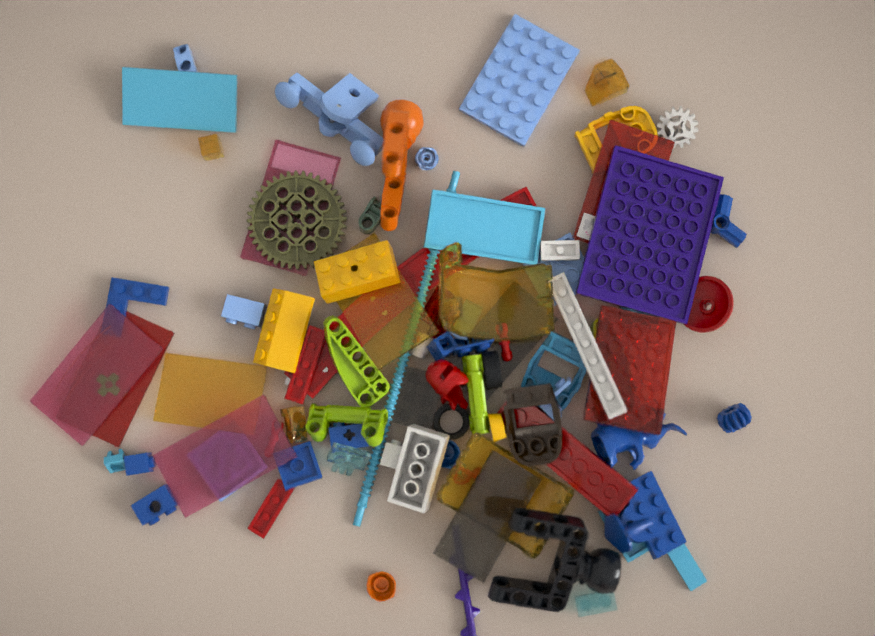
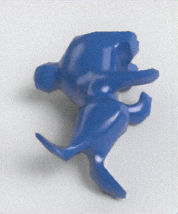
[591,404,687,470]

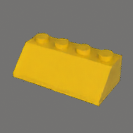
[253,288,315,373]

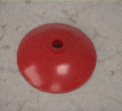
[683,276,734,333]

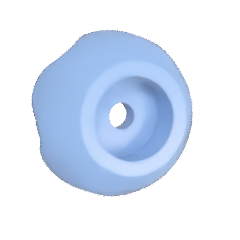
[415,147,439,170]

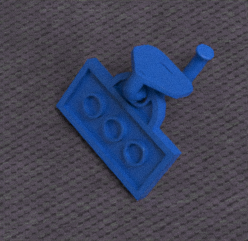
[604,471,687,560]

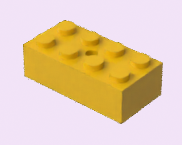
[314,240,401,304]

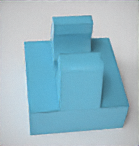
[104,449,126,473]

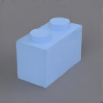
[221,294,267,330]

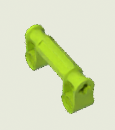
[462,354,490,434]
[306,403,388,447]

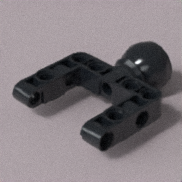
[488,507,621,612]

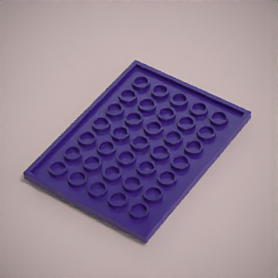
[575,145,724,325]

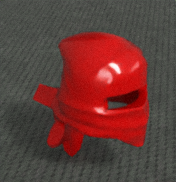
[425,359,469,410]

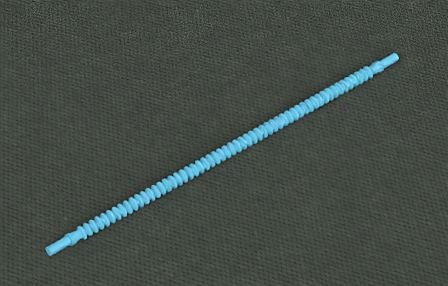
[353,171,460,527]

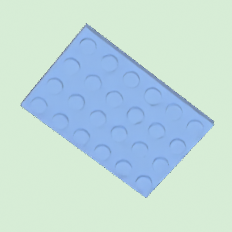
[459,14,580,147]

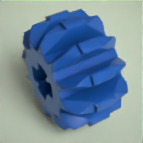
[717,403,752,433]

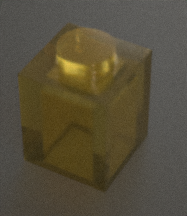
[198,133,225,161]

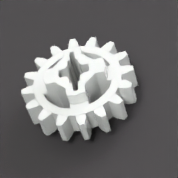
[657,106,698,148]

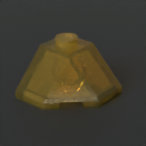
[585,58,630,107]

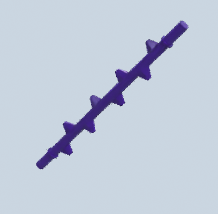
[448,524,480,636]

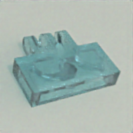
[327,442,371,476]

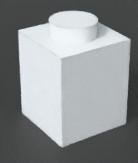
[380,439,403,469]

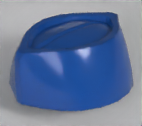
[441,440,460,469]

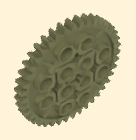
[246,170,347,270]

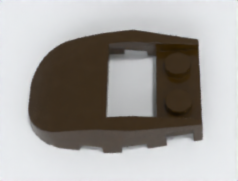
[504,383,562,466]

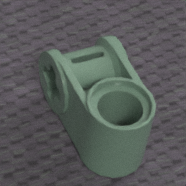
[358,196,381,234]

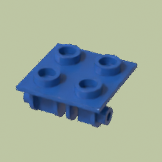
[453,332,494,358]

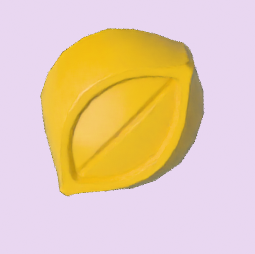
[488,413,506,442]

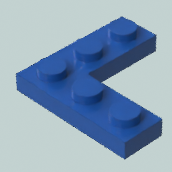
[101,277,170,337]

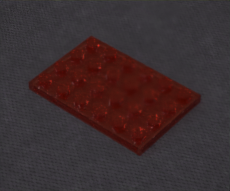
[583,305,676,436]

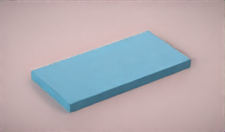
[122,67,237,133]
[423,189,546,265]

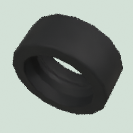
[482,351,502,389]
[433,404,470,440]

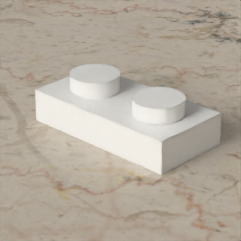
[540,240,580,261]

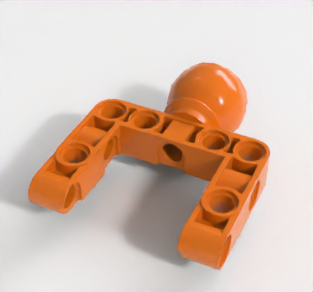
[380,100,424,231]

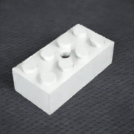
[387,424,450,513]

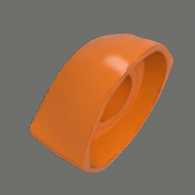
[367,571,396,602]

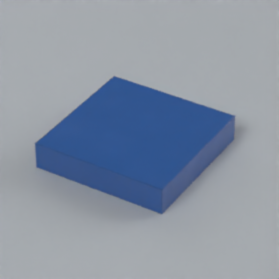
[273,441,322,491]

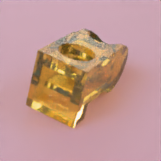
[280,406,307,444]

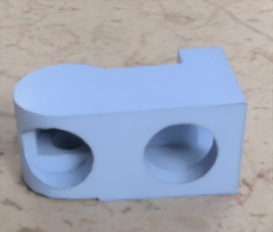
[173,43,198,72]

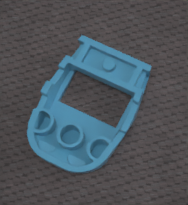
[521,330,587,414]

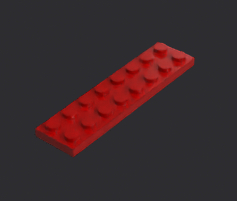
[497,400,639,516]

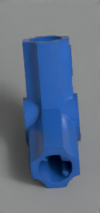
[711,194,747,248]

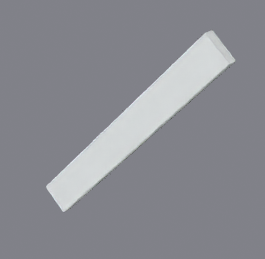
[546,272,628,420]

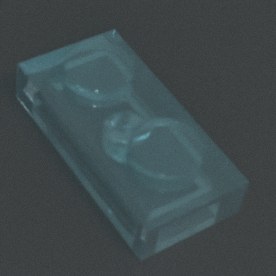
[575,593,617,617]

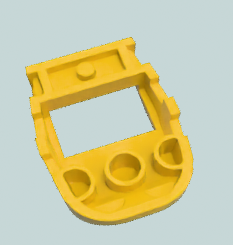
[574,106,658,174]

